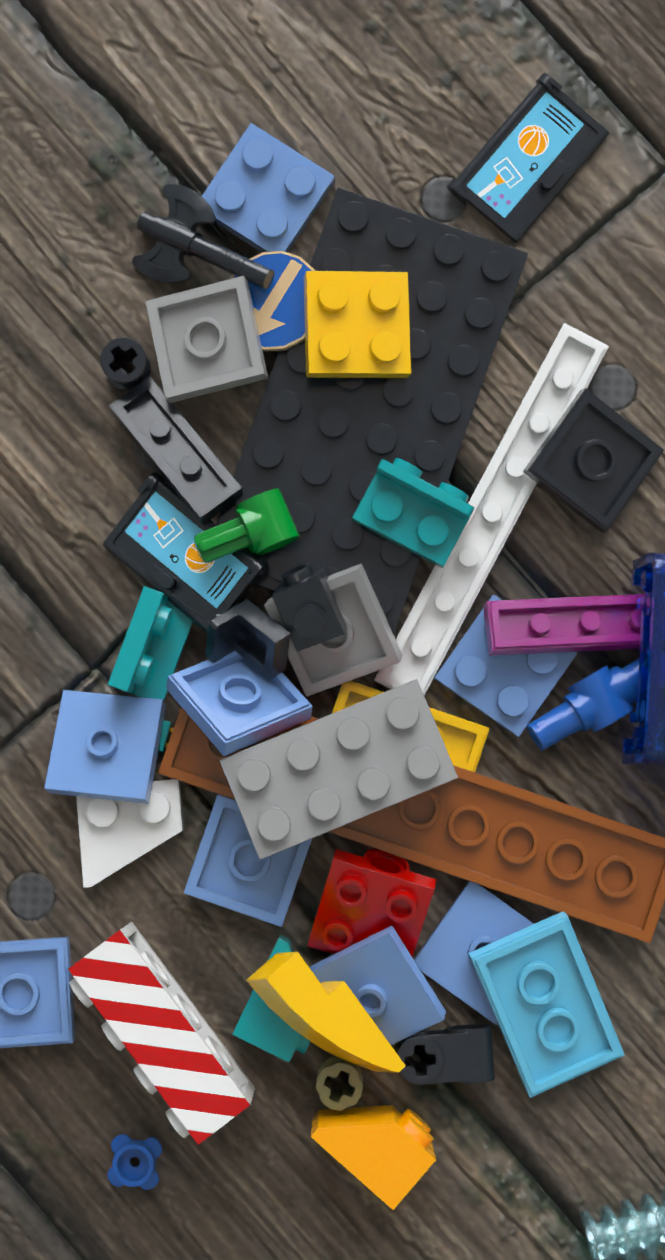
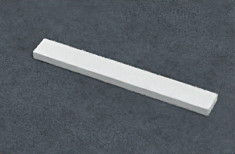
[374,323,609,695]

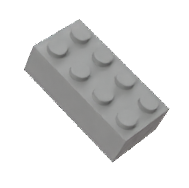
[219,679,458,860]

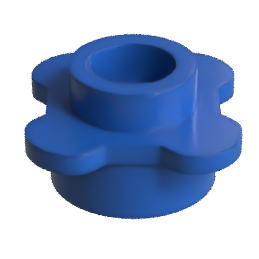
[107,1134,163,1190]

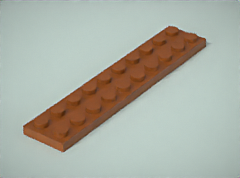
[158,707,665,943]

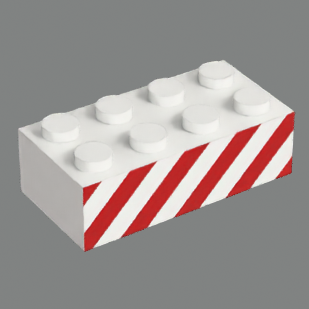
[68,922,255,1145]

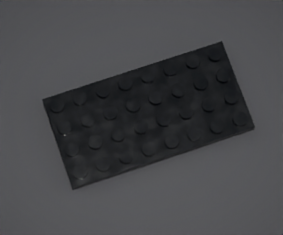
[216,187,528,634]

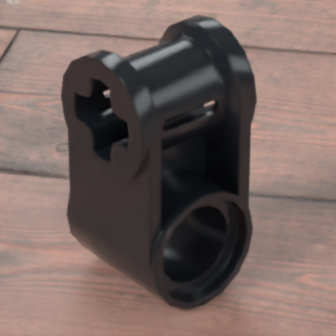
[393,1024,495,1085]

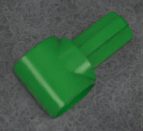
[194,488,300,563]

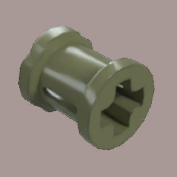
[316,1056,363,1111]

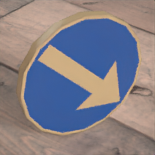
[231,251,315,352]

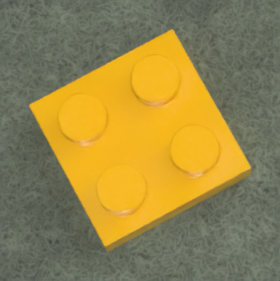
[303,271,411,378]

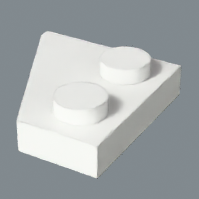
[76,779,184,888]

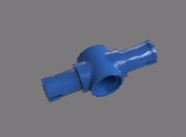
[526,647,665,751]

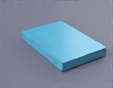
[468,911,625,1098]

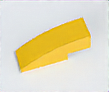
[246,952,405,1073]

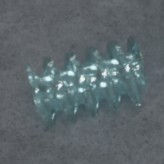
[580,1189,665,1260]

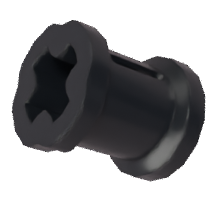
[100,337,151,391]

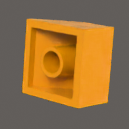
[311,1105,436,1210]

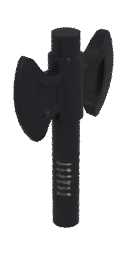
[132,184,274,289]

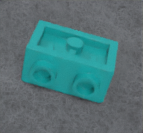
[352,458,474,568]
[107,586,193,701]

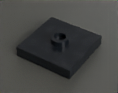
[523,388,664,532]

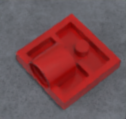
[307,849,436,957]

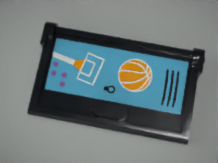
[447,73,609,243]
[103,472,269,634]

